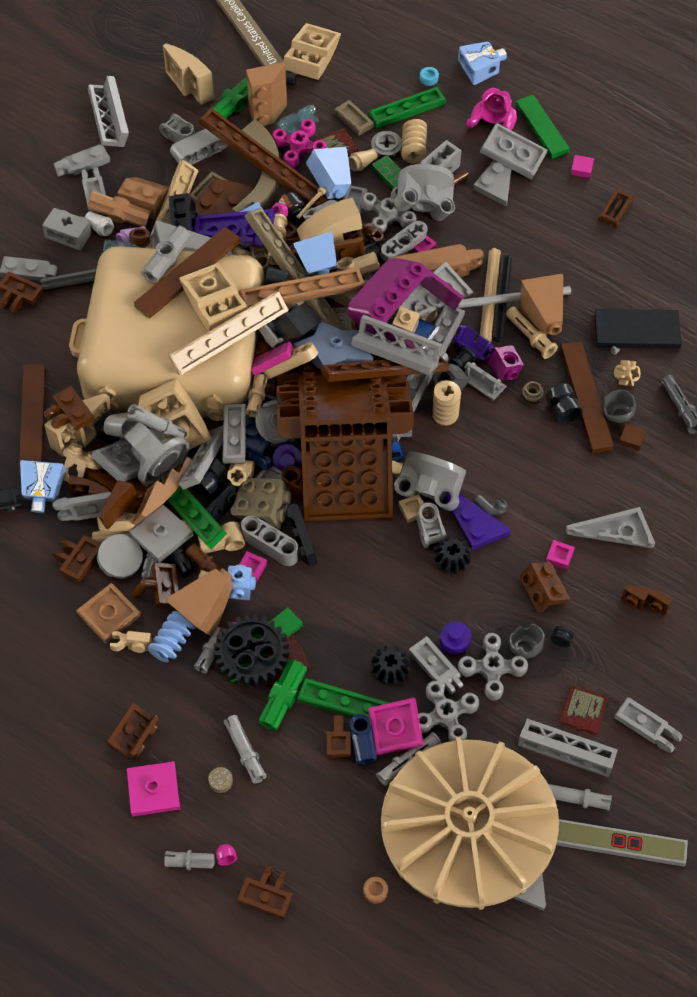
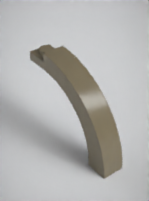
[232,119,279,212]

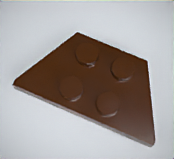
[195,178,256,216]

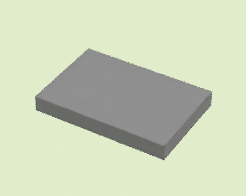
[480,123,548,180]

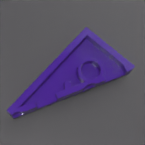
[444,494,511,550]

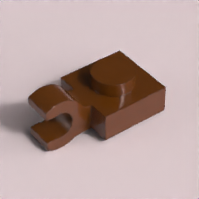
[327,716,351,758]

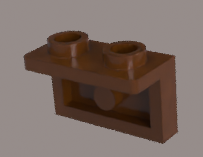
[519,562,570,613]
[105,703,159,759]

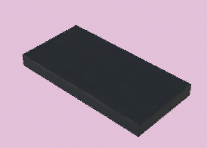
[595,309,682,348]

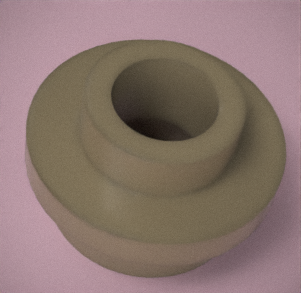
[522,381,544,402]

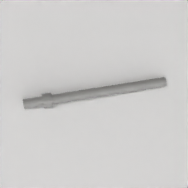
[458,286,571,308]

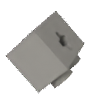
[420,140,461,173]
[42,208,92,251]

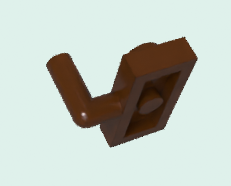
[132,562,179,609]

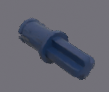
[245,451,273,470]

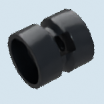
[545,383,583,424]
[192,458,228,499]

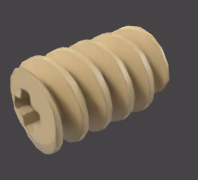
[401,119,427,164]
[432,380,461,426]

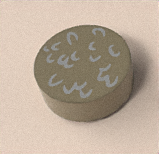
[208,767,233,793]

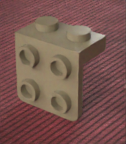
[231,478,292,531]

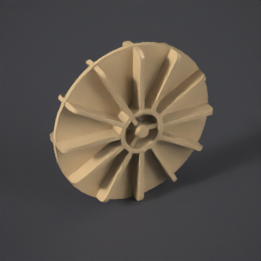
[381,737,559,910]

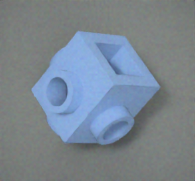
[228,565,256,600]

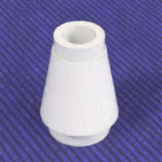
[85,211,114,236]

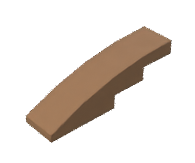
[132,457,192,526]

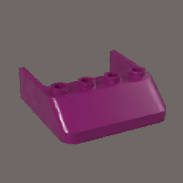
[347,258,464,351]

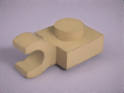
[110,631,153,653]

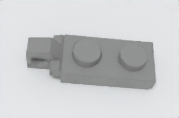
[54,144,110,177]

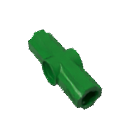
[212,77,248,119]
[259,660,307,731]

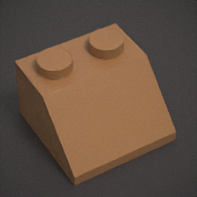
[117,177,169,220]

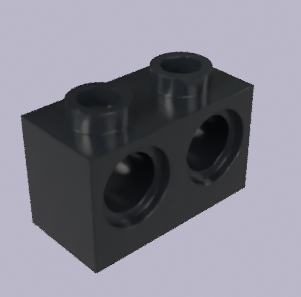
[169,193,196,232]

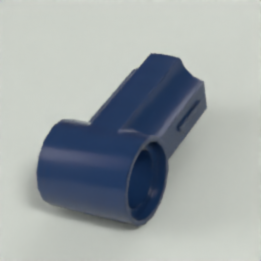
[350,714,377,765]

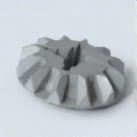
[371,131,402,157]

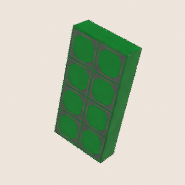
[371,155,402,190]

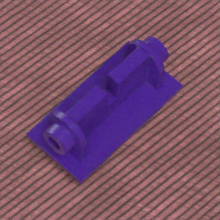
[452,325,495,361]

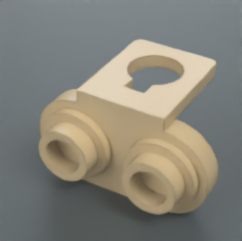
[62,443,102,482]

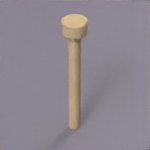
[296,187,326,219]

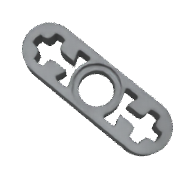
[380,221,427,262]

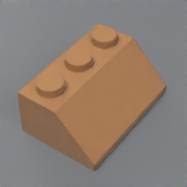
[246,62,287,126]

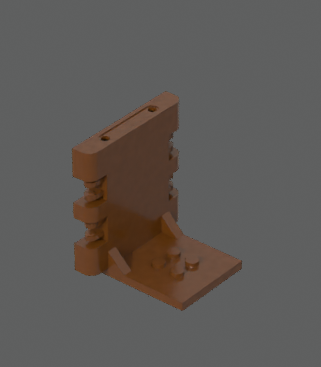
[276,356,414,521]

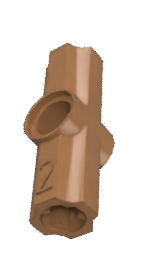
[87,191,151,227]

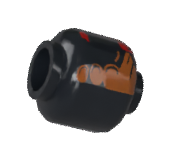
[278,192,306,222]

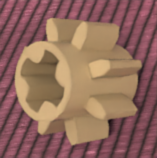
[614,360,641,386]

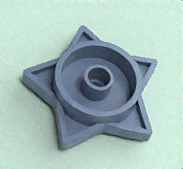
[293,322,373,369]

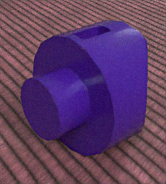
[273,442,302,471]
[439,621,471,655]

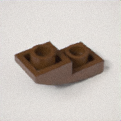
[68,476,111,497]
[621,585,673,615]

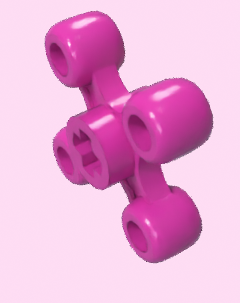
[272,119,327,169]

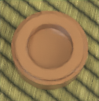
[363,877,388,904]

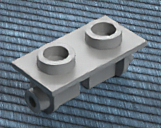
[464,362,507,401]

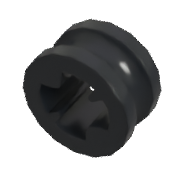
[551,626,574,647]

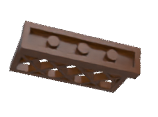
[284,229,366,270]

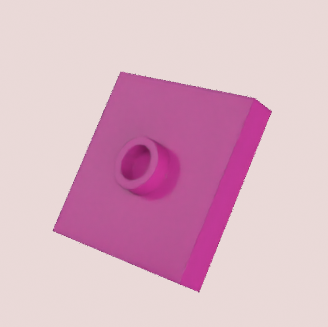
[368,698,424,756]
[127,761,180,817]

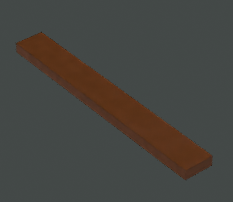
[198,108,336,208]

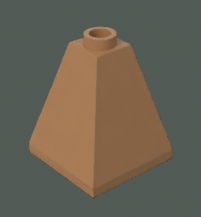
[519,274,563,335]
[166,568,234,636]

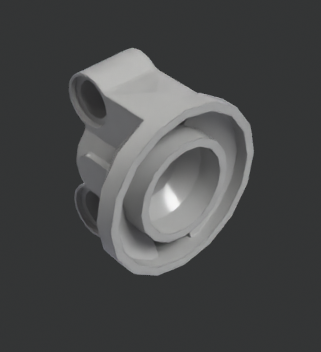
[394,164,455,221]
[124,422,189,486]
[394,451,466,511]

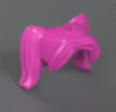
[465,88,517,131]

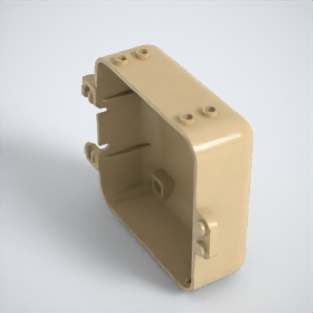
[69,246,277,421]

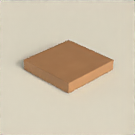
[76,583,141,644]

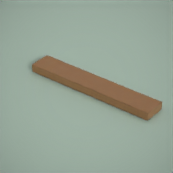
[238,268,365,308]

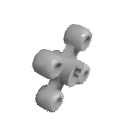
[361,187,416,234]
[458,633,528,701]
[418,681,479,742]

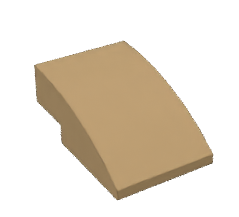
[284,23,341,80]
[163,44,214,105]
[297,198,363,242]
[179,263,248,331]
[138,379,211,449]
[44,394,111,457]

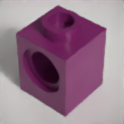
[488,345,524,380]

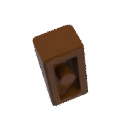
[99,480,138,530]

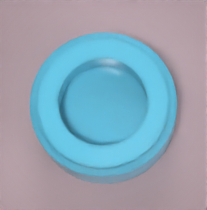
[420,67,439,86]

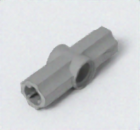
[141,226,191,283]

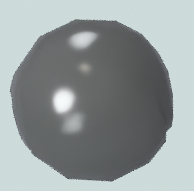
[603,389,636,423]
[508,624,545,659]

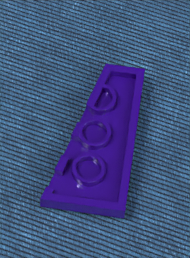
[194,209,275,248]

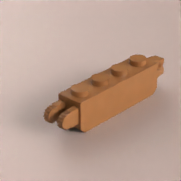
[388,244,484,278]

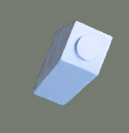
[306,147,351,199]

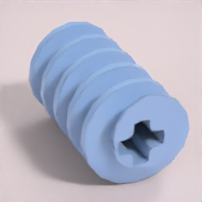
[148,611,196,663]

